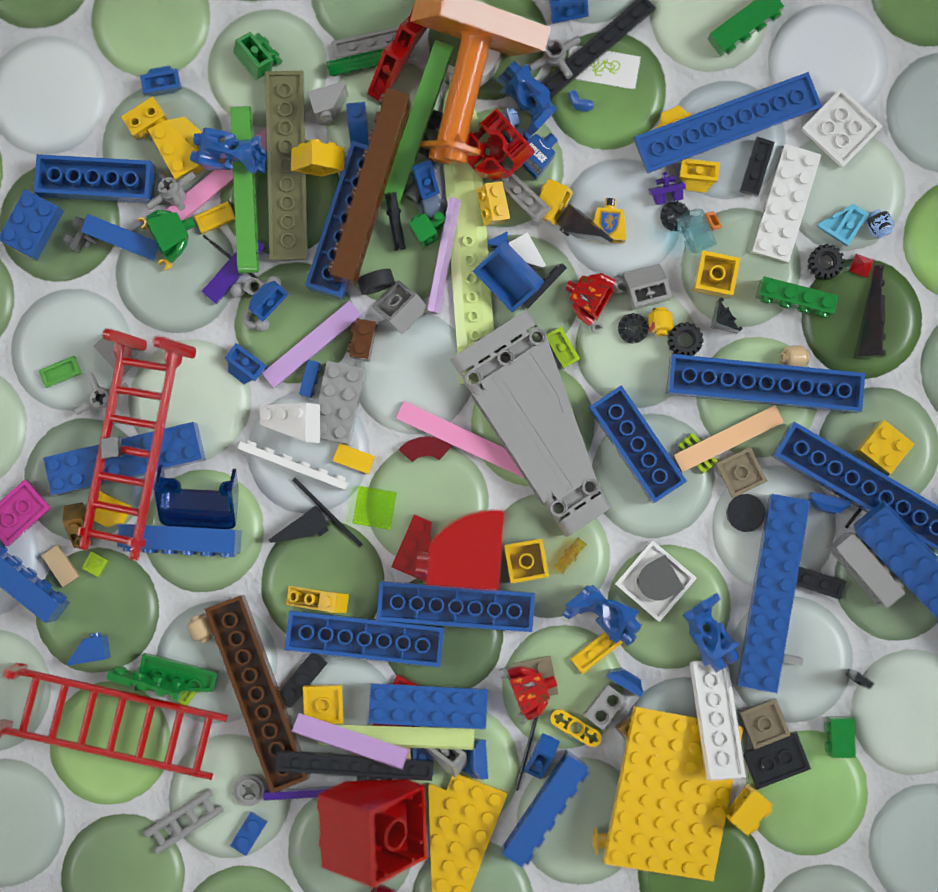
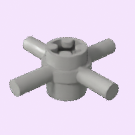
[529,36,581,79]
[146,170,196,211]
[74,372,128,425]

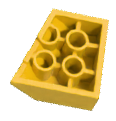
[148,117,225,181]

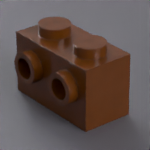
[347,318,377,362]

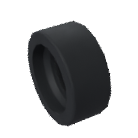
[358,268,395,295]

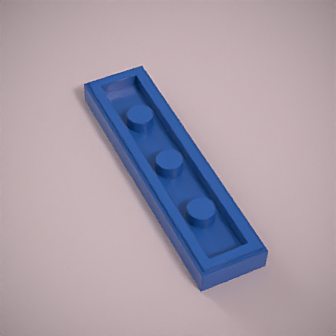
[81,214,158,261]

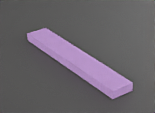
[427,197,461,314]
[262,301,362,388]
[292,713,409,770]

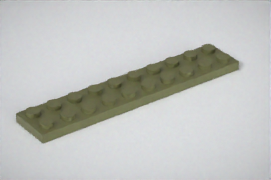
[265,71,308,261]

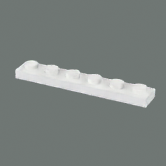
[238,440,349,490]

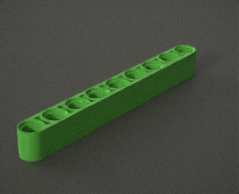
[382,40,454,208]
[230,106,259,274]

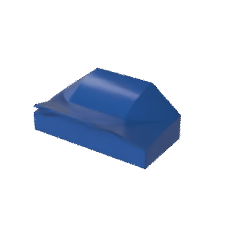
[140,65,182,96]
[248,281,289,322]
[225,343,267,384]
[808,492,851,514]
[606,667,644,697]
[461,738,488,780]

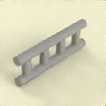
[144,788,224,854]

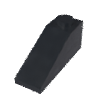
[556,204,613,243]
[268,506,330,543]

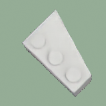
[260,403,320,443]

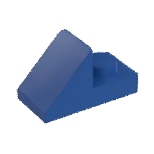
[411,160,440,200]

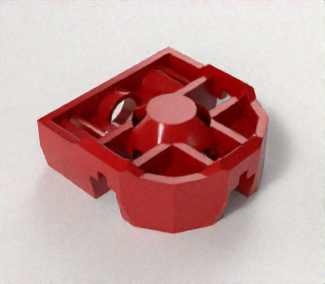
[466,108,535,181]

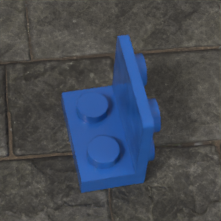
[548,0,589,24]

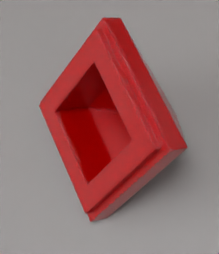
[849,254,874,278]

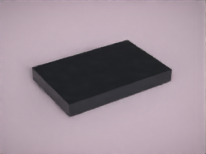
[742,732,811,790]

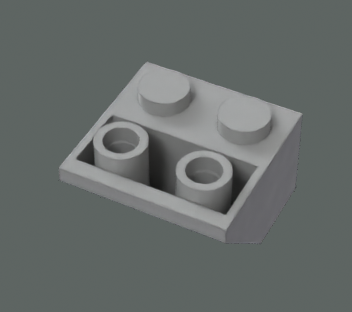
[623,264,672,310]

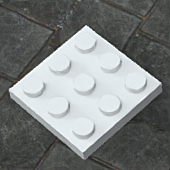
[801,87,883,168]
[615,540,697,622]

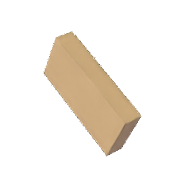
[42,545,80,587]

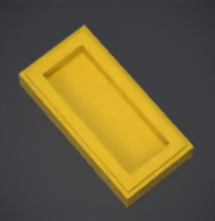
[194,201,235,234]
[333,443,375,474]

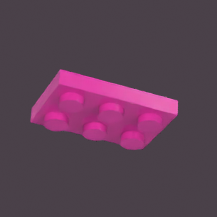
[0,479,52,547]

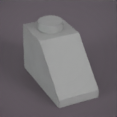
[426,748,467,778]

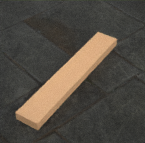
[673,405,784,473]

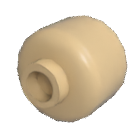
[779,345,810,367]
[187,613,213,643]

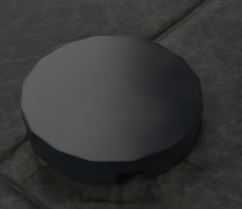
[726,494,766,532]

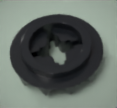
[660,201,691,231]
[618,313,649,344]

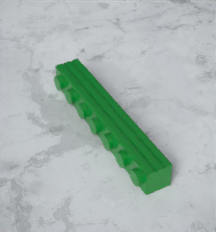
[326,48,410,77]

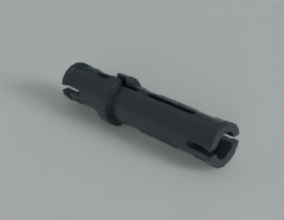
[384,192,406,251]

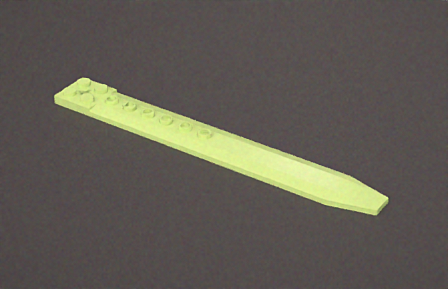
[442,84,496,385]

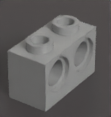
[583,683,627,730]

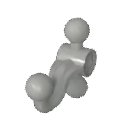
[230,276,281,332]

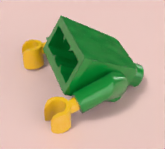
[138,209,196,270]

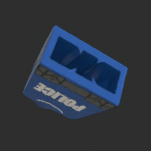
[522,133,558,181]

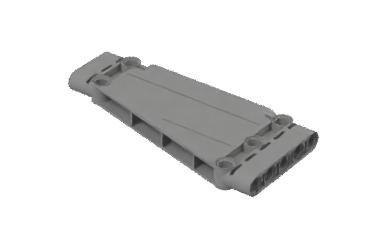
[450,309,612,537]

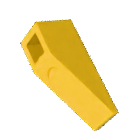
[286,586,349,613]

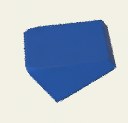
[488,232,508,249]

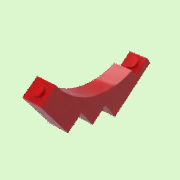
[367,6,427,102]

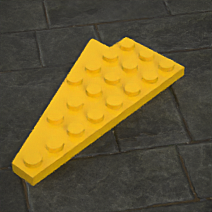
[428,774,508,892]

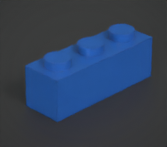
[299,360,322,398]

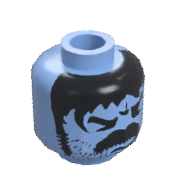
[866,209,895,239]

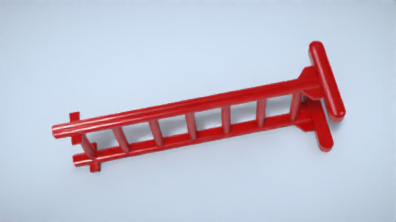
[77,328,196,561]
[0,663,228,781]

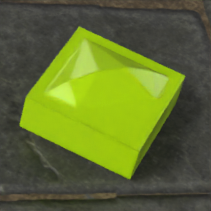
[82,551,109,577]

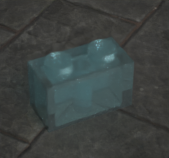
[677,208,717,254]

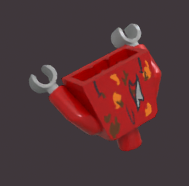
[565,273,626,334]
[499,666,558,725]

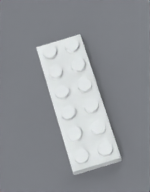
[751,144,821,264]
[689,660,746,781]

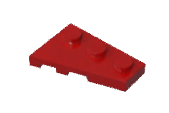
[391,514,432,582]

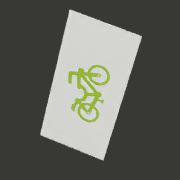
[568,45,641,89]

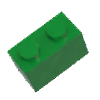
[824,716,856,758]

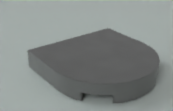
[638,555,685,601]

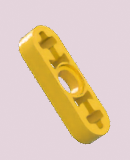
[550,709,602,747]

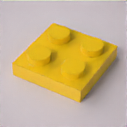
[303,684,344,724]

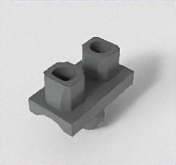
[63,217,98,253]

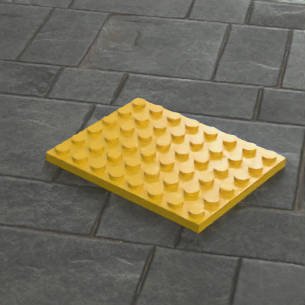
[602,706,743,881]

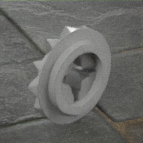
[233,774,264,806]

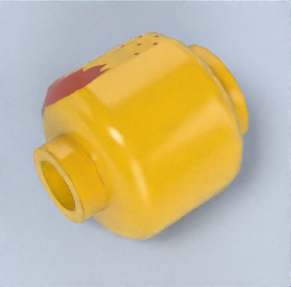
[648,307,674,337]

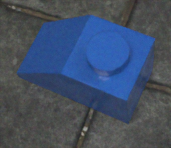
[346,102,370,145]
[67,632,111,666]
[524,733,560,779]

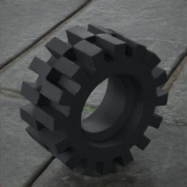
[807,244,845,280]
[667,322,704,356]

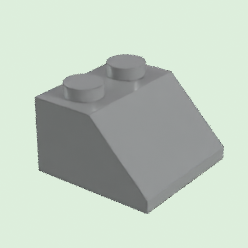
[308,81,349,124]
[372,280,428,334]

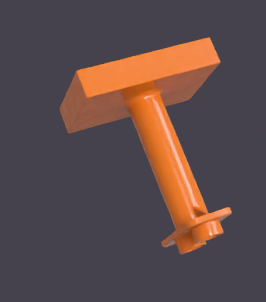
[410,0,550,164]

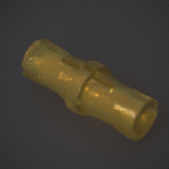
[553,537,587,574]

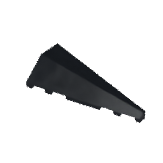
[854,265,886,360]

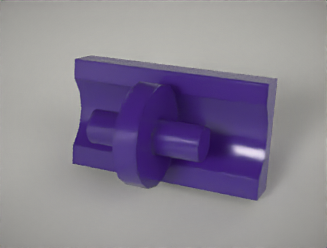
[648,172,686,205]

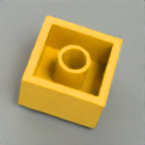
[291,139,344,177]
[692,250,741,299]
[855,420,914,475]
[504,539,549,584]
[725,784,773,835]

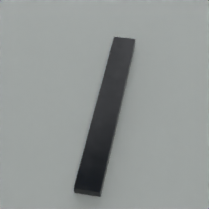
[541,0,656,100]
[275,750,434,781]

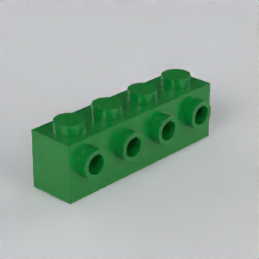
[707,0,784,57]
[756,276,839,318]

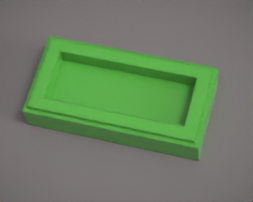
[39,356,82,388]

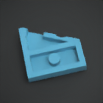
[816,204,869,247]

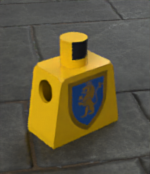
[588,198,626,244]

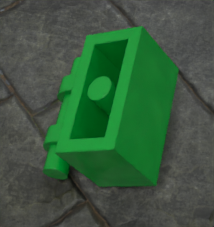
[233,32,282,80]
[409,212,445,250]

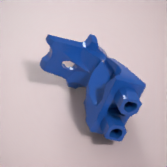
[496,60,557,141]
[190,128,267,173]
[563,585,642,646]
[683,592,740,673]

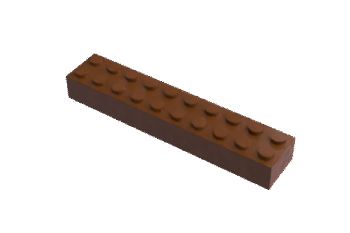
[328,88,411,287]
[205,594,311,794]

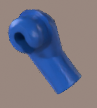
[568,90,594,112]

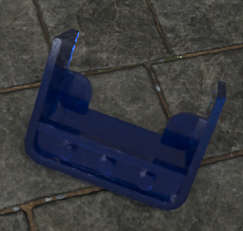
[153,465,239,530]

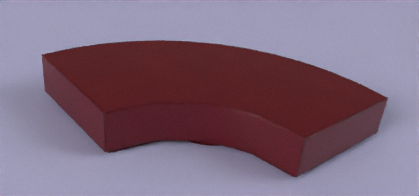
[398,437,452,462]

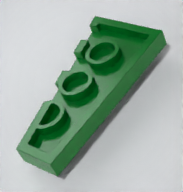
[134,652,219,692]
[106,666,188,702]

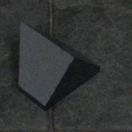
[711,297,743,334]

